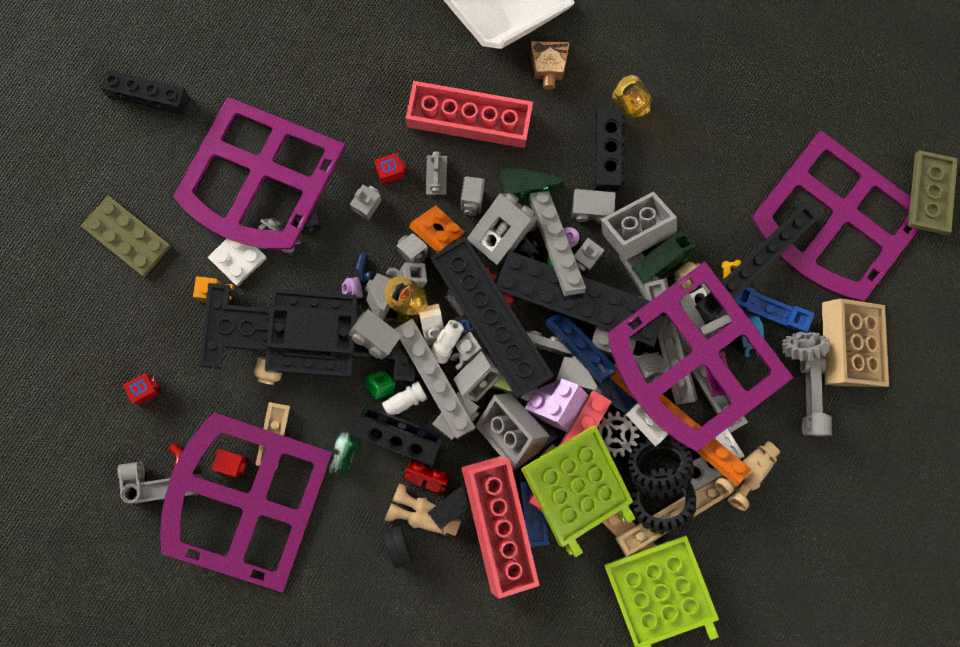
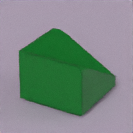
[366,370,395,400]

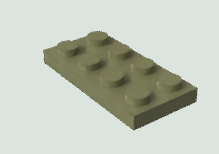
[908,150,958,235]
[81,196,172,277]

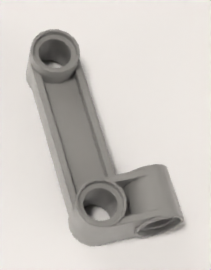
[800,356,832,436]
[118,461,209,504]

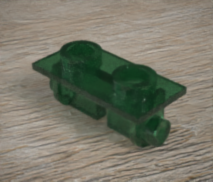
[327,431,359,478]

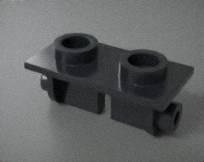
[505,226,544,260]

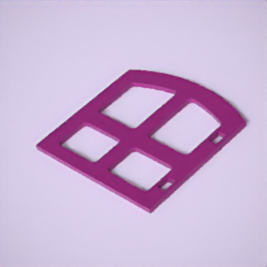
[173,97,346,250]
[751,130,919,302]
[607,261,793,452]
[160,412,332,593]

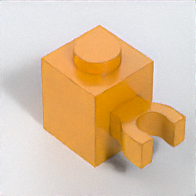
[193,276,235,303]

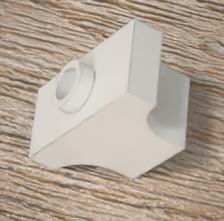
[418,304,444,346]

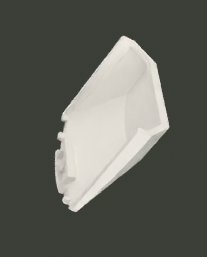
[444,0,574,49]

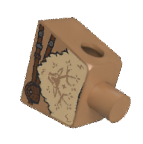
[530,41,569,90]

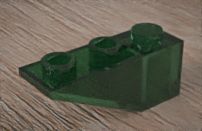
[631,231,697,283]

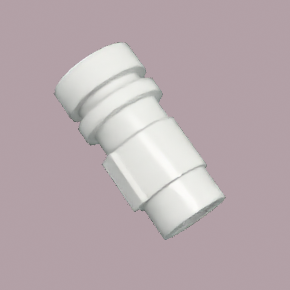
[430,320,464,364]
[382,381,428,416]

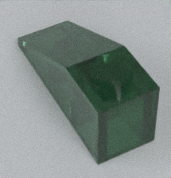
[499,167,565,198]

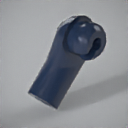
[355,253,374,283]

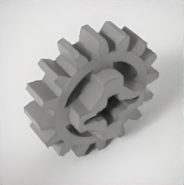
[782,332,830,361]
[597,411,640,458]

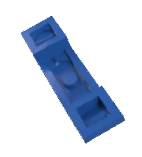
[734,286,815,333]

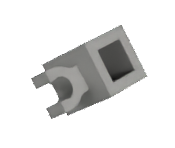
[350,185,382,221]
[574,238,604,274]
[386,262,427,291]
[450,332,489,371]

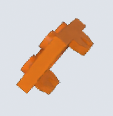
[409,205,465,252]

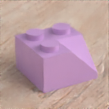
[525,379,589,433]

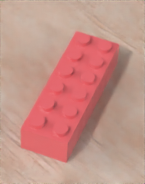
[406,81,533,148]
[461,456,540,599]

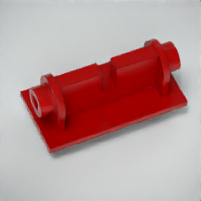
[404,462,450,494]

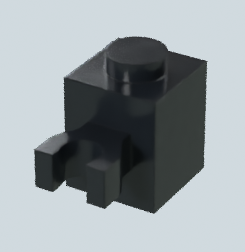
[282,204,321,235]

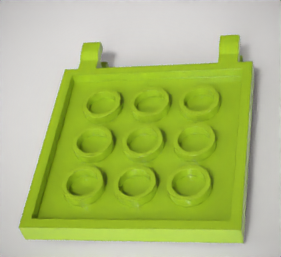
[521,426,635,557]
[604,535,719,647]

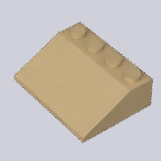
[822,299,889,387]

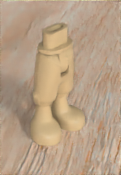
[715,441,780,511]
[385,483,461,536]

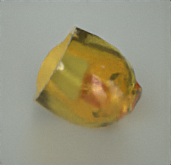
[612,75,651,117]
[384,277,428,316]

